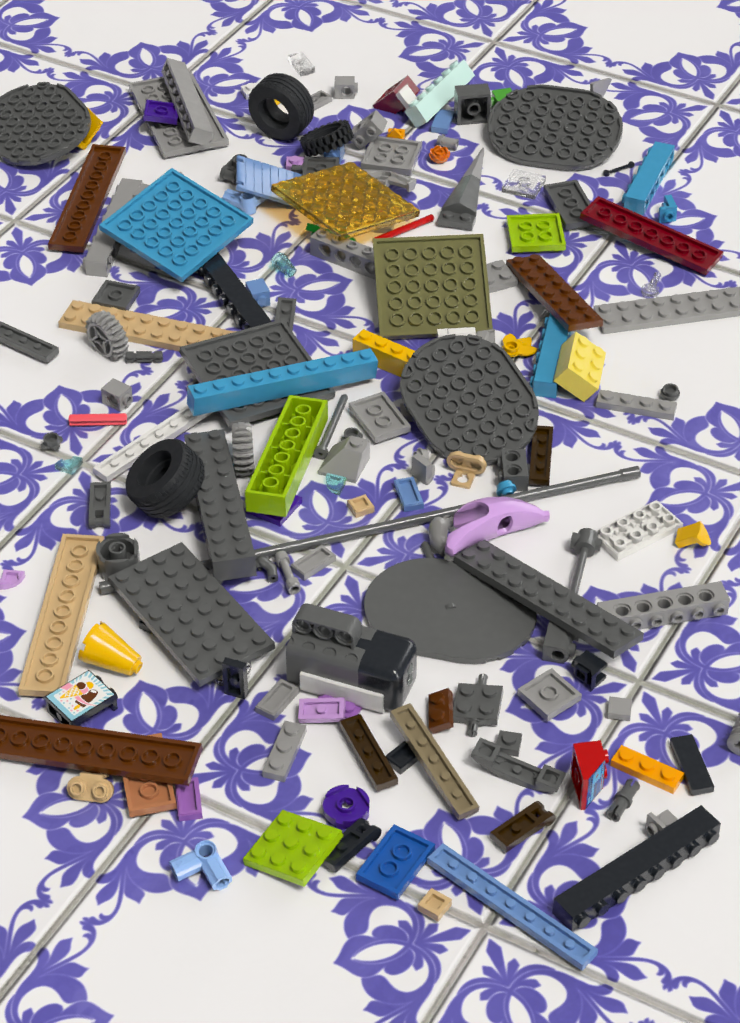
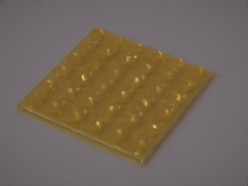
[271,162,420,241]

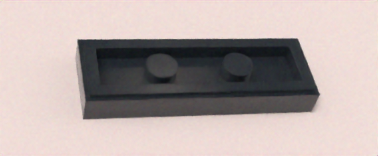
[670,734,714,796]

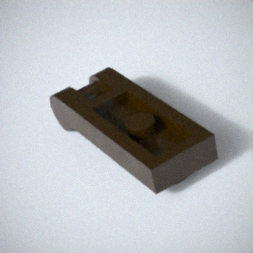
[490,801,556,852]

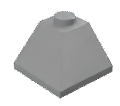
[318,436,370,484]

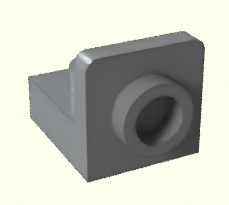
[645,809,678,836]

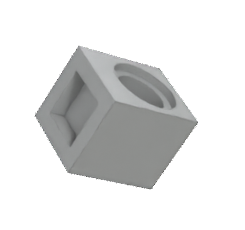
[334,76,358,99]
[101,378,133,412]

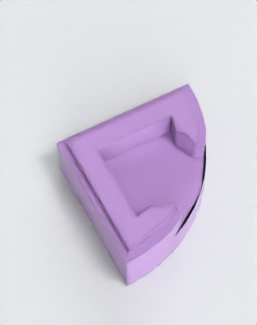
[0,569,25,590]

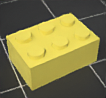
[554,332,606,402]

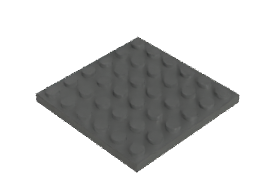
[179,319,335,428]

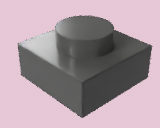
[497,730,522,757]

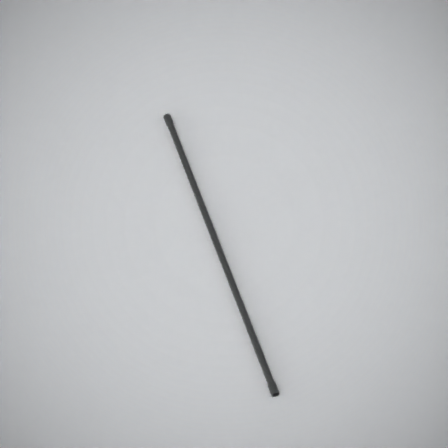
[99,466,641,595]

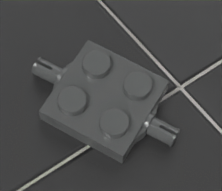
[292,157,350,177]
[453,674,504,737]

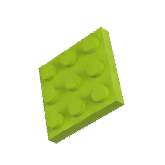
[506,213,566,253]
[243,810,343,887]

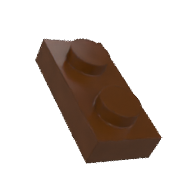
[428,688,454,734]

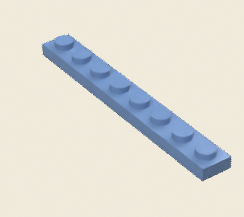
[427,843,598,971]

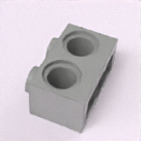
[351,110,388,150]

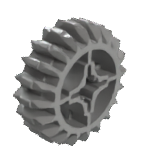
[85,310,129,361]
[231,422,254,477]

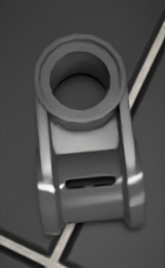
[220,154,247,185]

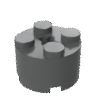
[96,533,140,581]

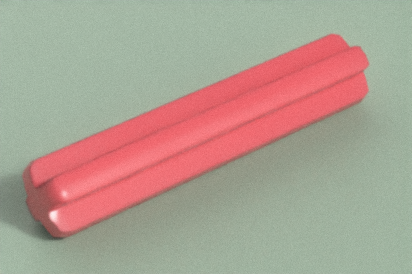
[68,413,127,426]

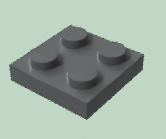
[91,280,141,311]

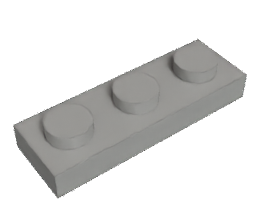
[262,721,307,782]

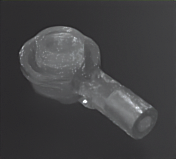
[641,272,661,299]

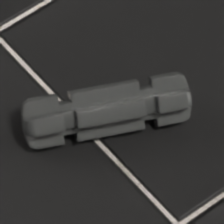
[125,351,163,363]

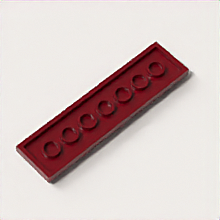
[580,196,724,275]

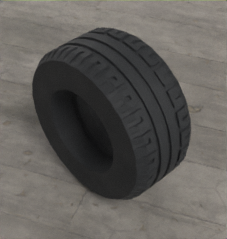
[248,73,314,140]
[126,439,205,518]

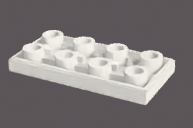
[595,500,683,562]

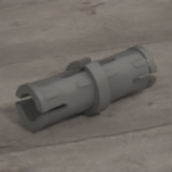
[606,778,640,822]

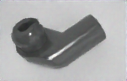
[256,556,278,583]

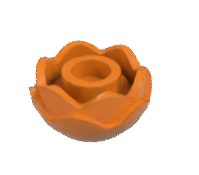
[429,145,450,164]

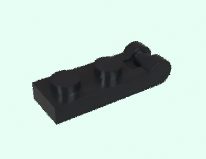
[322,818,381,873]

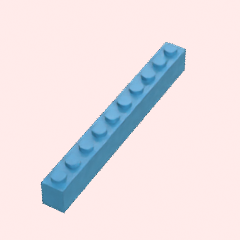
[187,348,378,416]

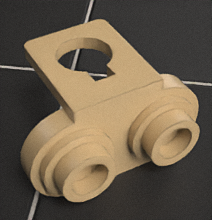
[446,451,487,489]
[67,771,114,803]

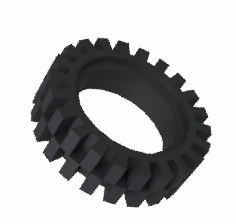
[299,120,354,157]

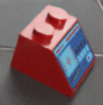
[570,740,609,810]

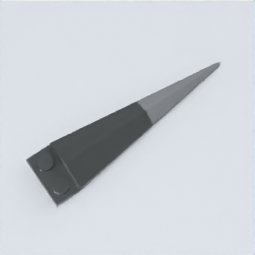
[437,147,484,230]

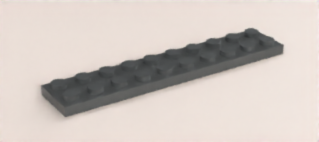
[454,540,644,659]

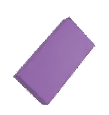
[175,777,203,821]

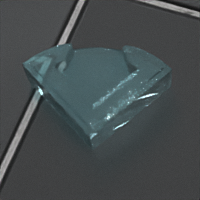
[55,456,83,475]
[326,473,346,496]

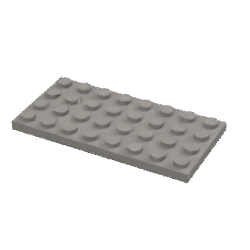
[128,71,229,158]

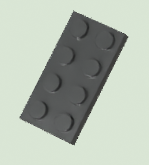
[543,180,594,230]

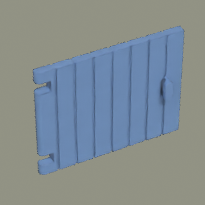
[236,155,304,209]

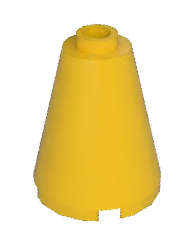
[78,621,143,676]

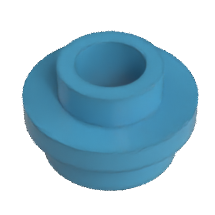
[496,480,517,497]

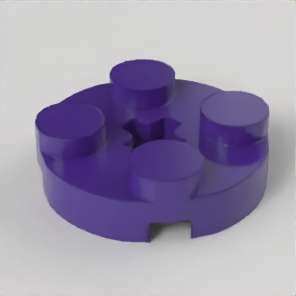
[322,785,370,830]

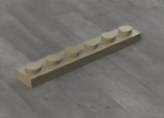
[390,703,480,820]

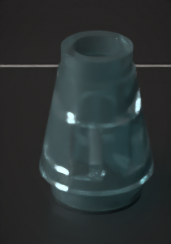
[271,252,297,277]

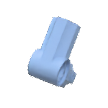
[222,189,267,215]
[169,840,232,891]

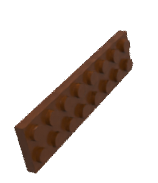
[506,254,603,332]

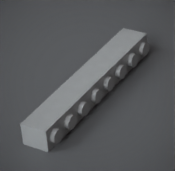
[161,58,214,146]
[83,178,143,277]

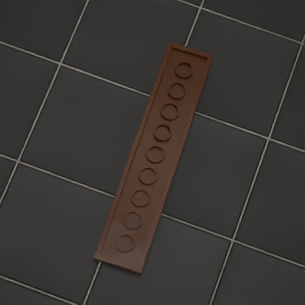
[48,144,126,253]
[0,715,203,786]

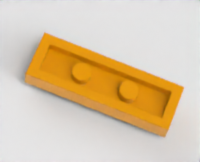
[610,745,684,794]

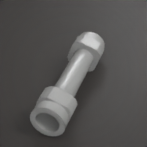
[275,551,301,594]

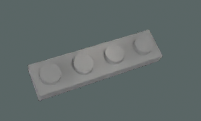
[596,390,677,421]

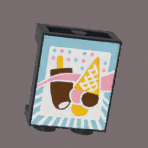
[45,670,118,726]

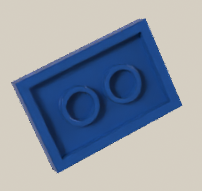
[356,824,435,900]

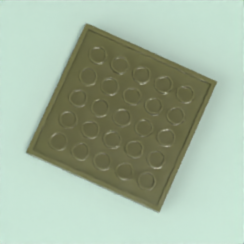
[373,234,493,339]

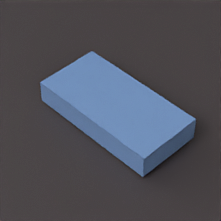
[431,109,455,134]
[394,477,424,512]

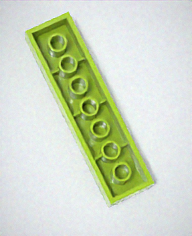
[245,395,328,517]

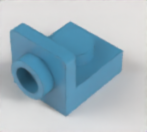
[658,195,677,223]

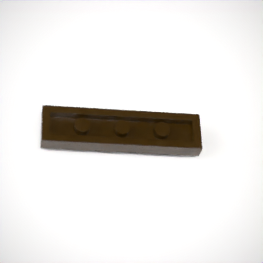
[529,425,553,486]
[339,714,398,791]

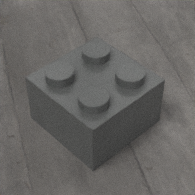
[454,83,491,125]

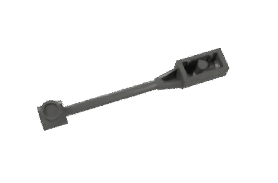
[542,528,602,663]

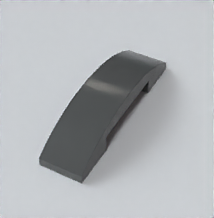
[471,737,566,792]

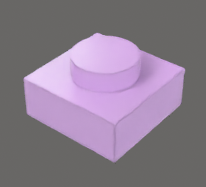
[286,156,304,171]

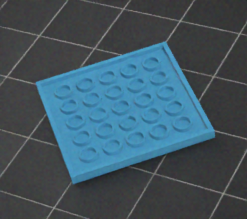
[99,168,253,283]

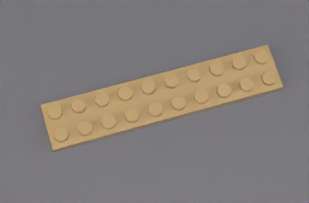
[58,300,237,351]
[18,534,105,697]

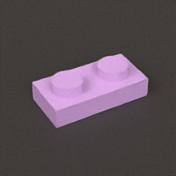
[298,697,346,723]

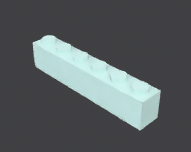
[405,60,475,128]

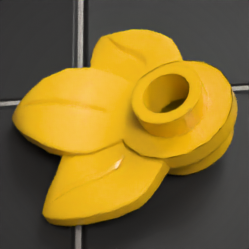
[502,333,538,358]

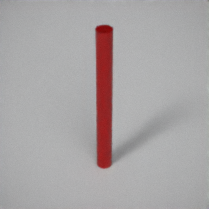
[372,214,434,241]

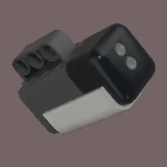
[286,603,417,713]

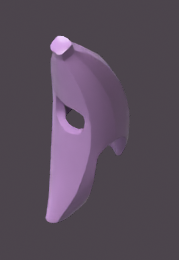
[445,497,550,557]

